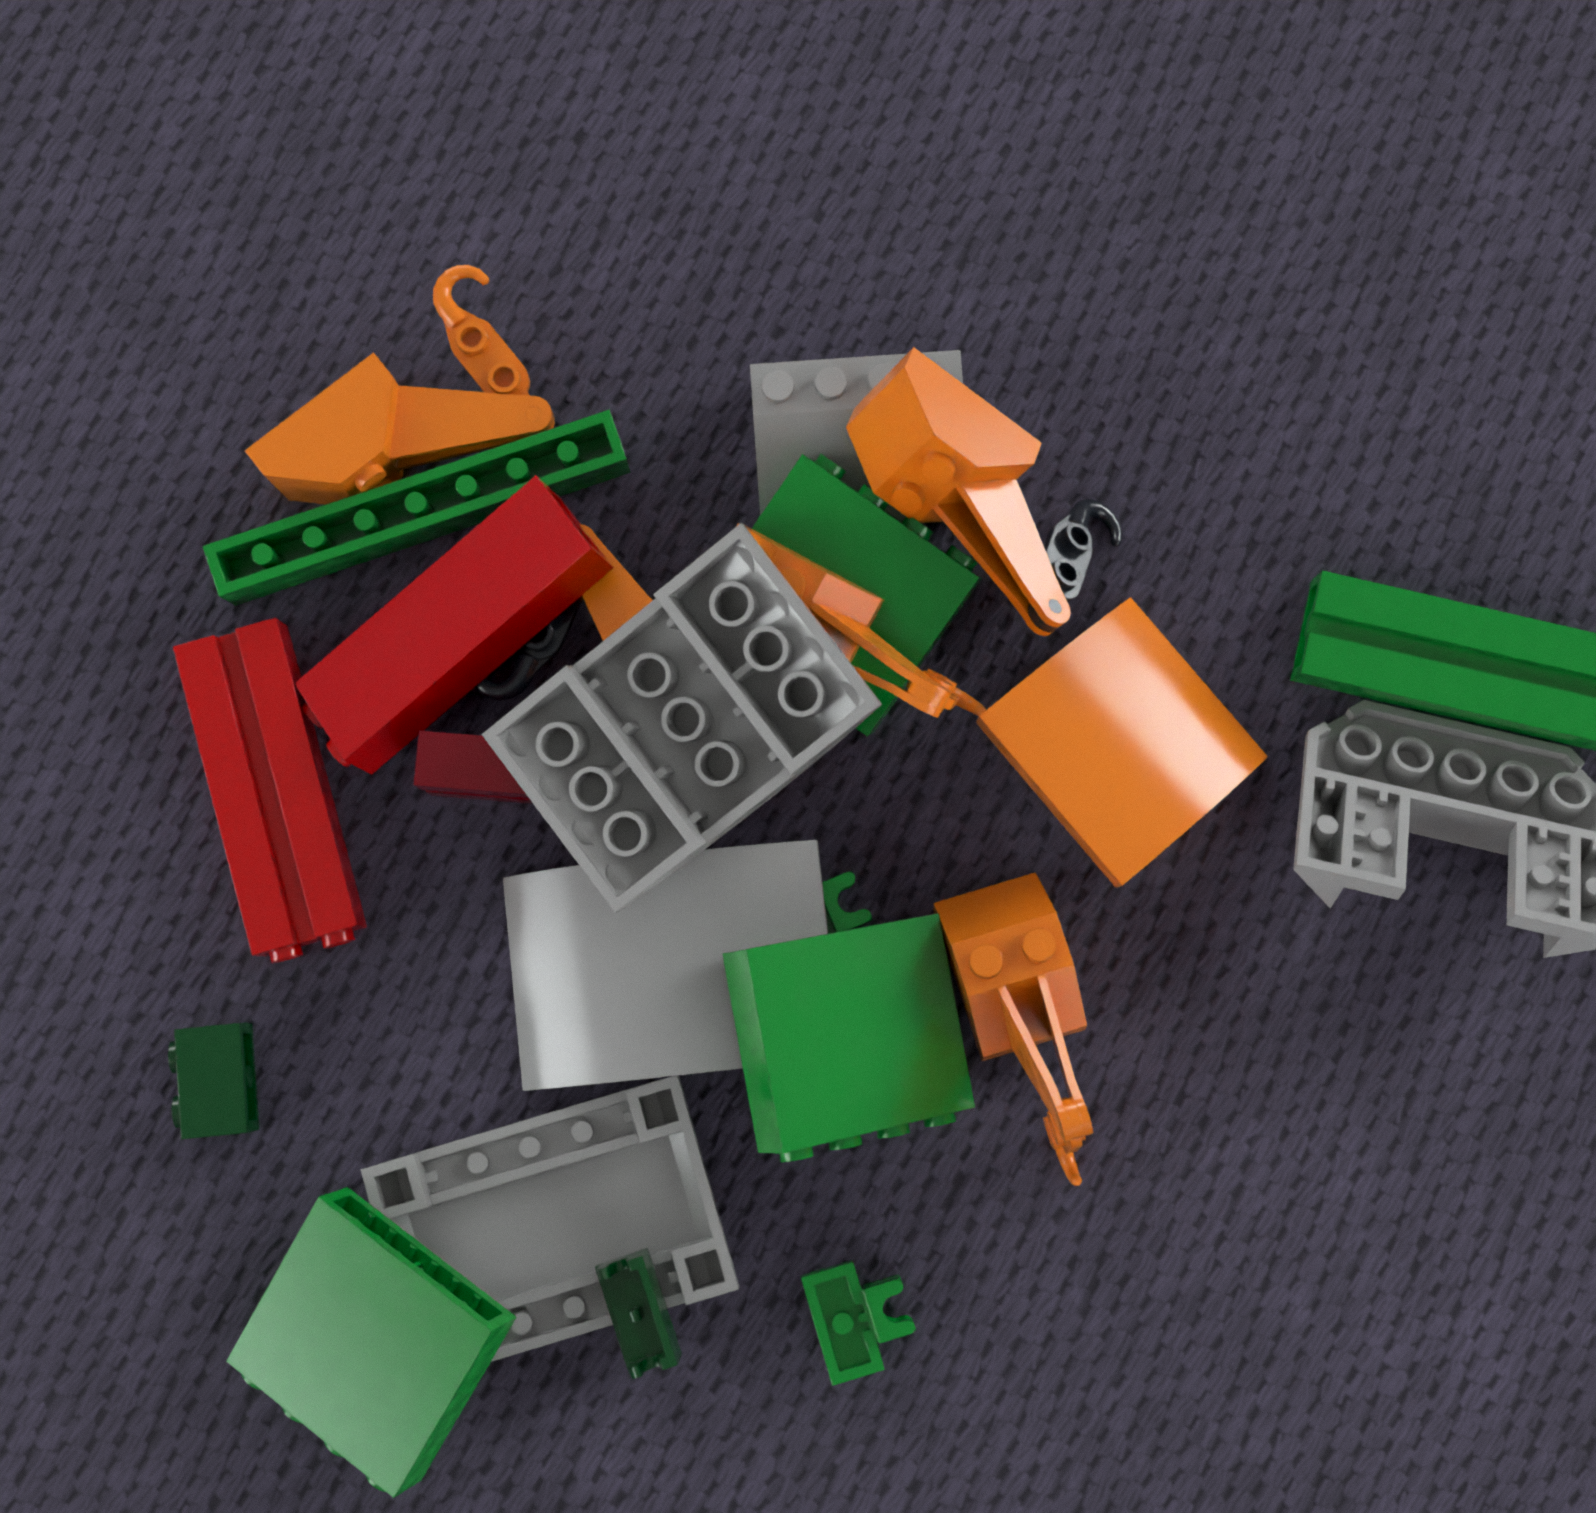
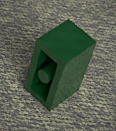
[168,1023,260,1139]

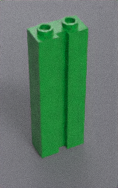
[1290,571,1596,751]

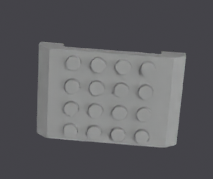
[361,1075,740,1362]

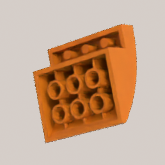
[976,597,1268,888]

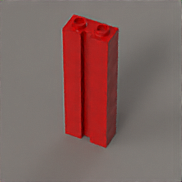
[294,475,614,775]
[173,617,367,964]

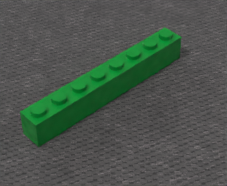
[202,409,631,606]

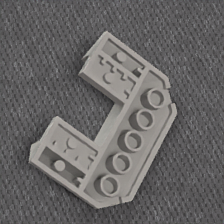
[1293,700,1596,958]

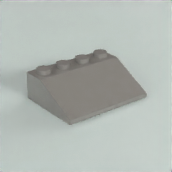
[750,350,963,522]

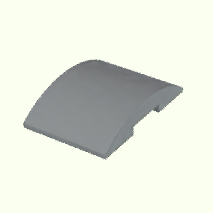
[482,523,882,913]
[503,840,828,1091]

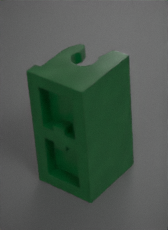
[595,1248,682,1379]

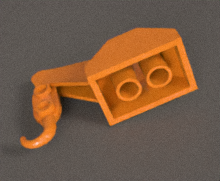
[245,265,555,504]
[737,523,986,718]
[933,872,1093,1186]

